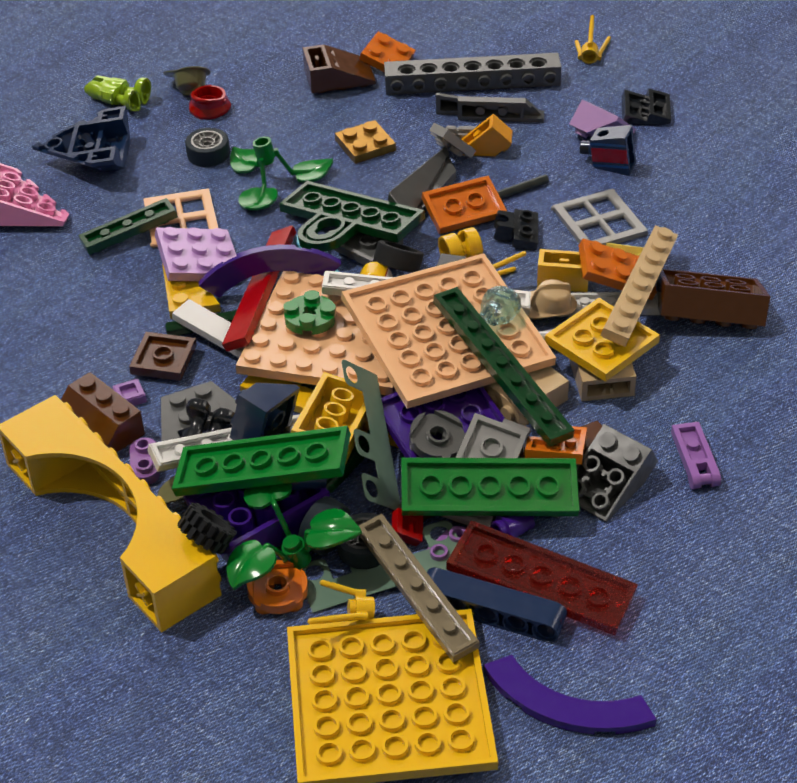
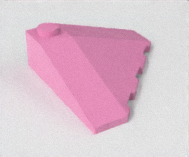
[0,163,69,226]

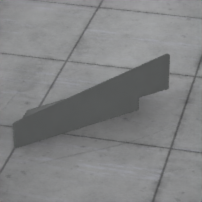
[436,93,545,123]
[388,147,456,213]

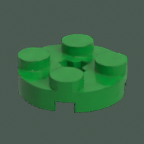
[283,290,336,335]

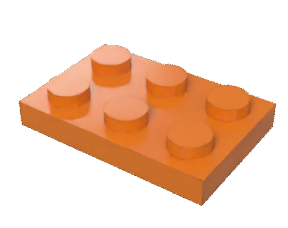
[421,175,507,234]
[578,238,657,300]

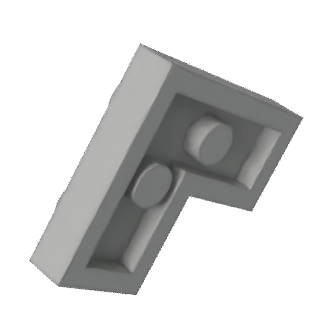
[429,123,476,158]

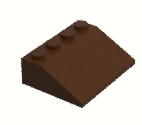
[657,269,770,329]

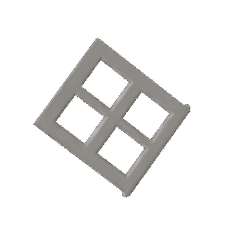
[551,189,648,245]

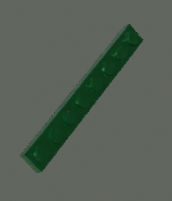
[433,287,575,447]

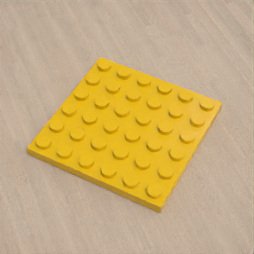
[287,609,498,783]

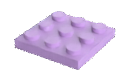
[155,227,236,281]

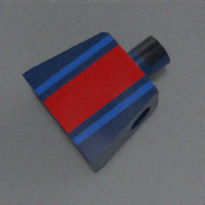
[580,125,636,176]

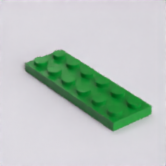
[172,426,351,497]
[401,457,579,516]

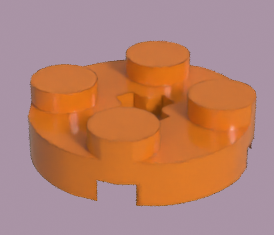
[247,560,308,614]

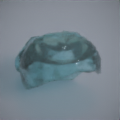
[480,285,521,326]

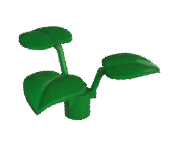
[230,136,333,210]
[227,483,362,590]

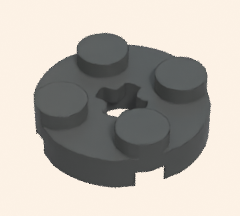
[409,410,466,458]

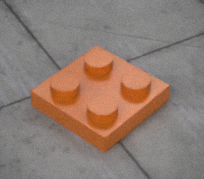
[359,31,416,72]

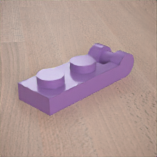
[671,422,721,489]

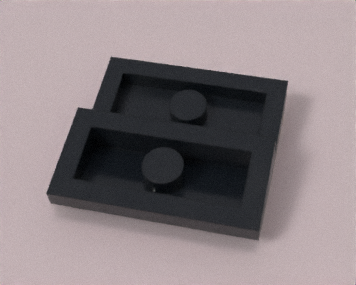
[621,88,671,126]

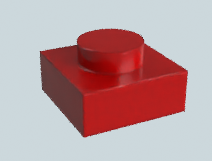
[392,508,423,546]

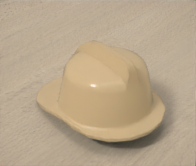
[527,279,577,319]

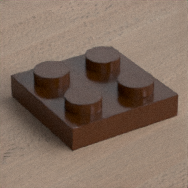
[129,332,197,381]

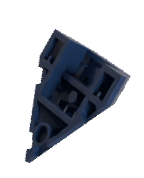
[32,106,131,172]

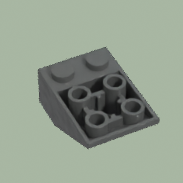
[576,424,658,522]

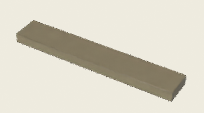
[359,514,480,663]

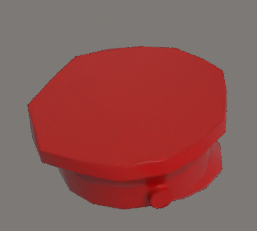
[189,85,231,120]

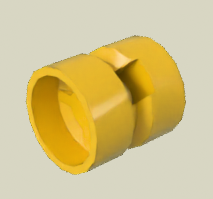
[438,227,483,258]

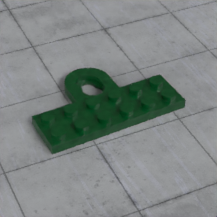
[279,181,425,252]

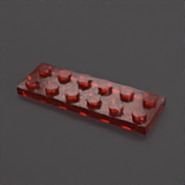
[446,520,638,636]

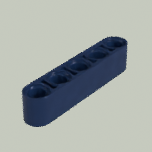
[427,567,568,643]

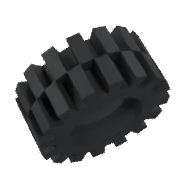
[177,503,237,555]

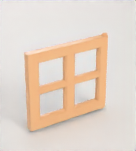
[144,188,218,248]

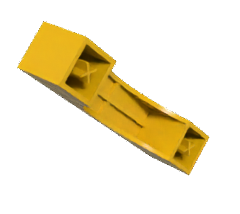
[0,395,222,633]

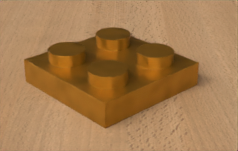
[335,120,396,164]

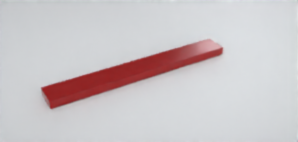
[222,225,296,352]

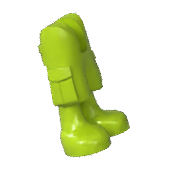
[84,75,151,111]

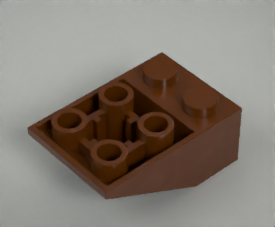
[302,44,376,93]

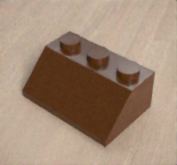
[61,372,145,453]

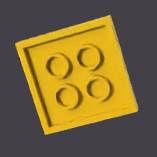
[545,298,660,382]

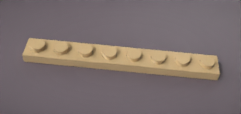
[600,225,678,347]

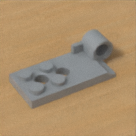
[442,413,531,533]

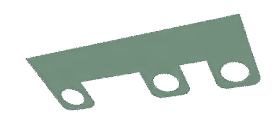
[342,360,401,510]
[299,520,470,613]

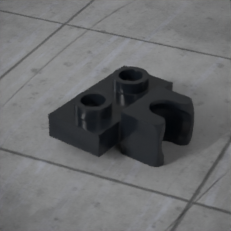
[494,209,538,250]

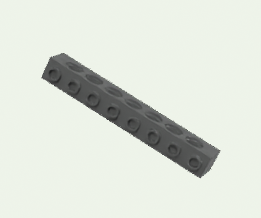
[384,53,561,95]

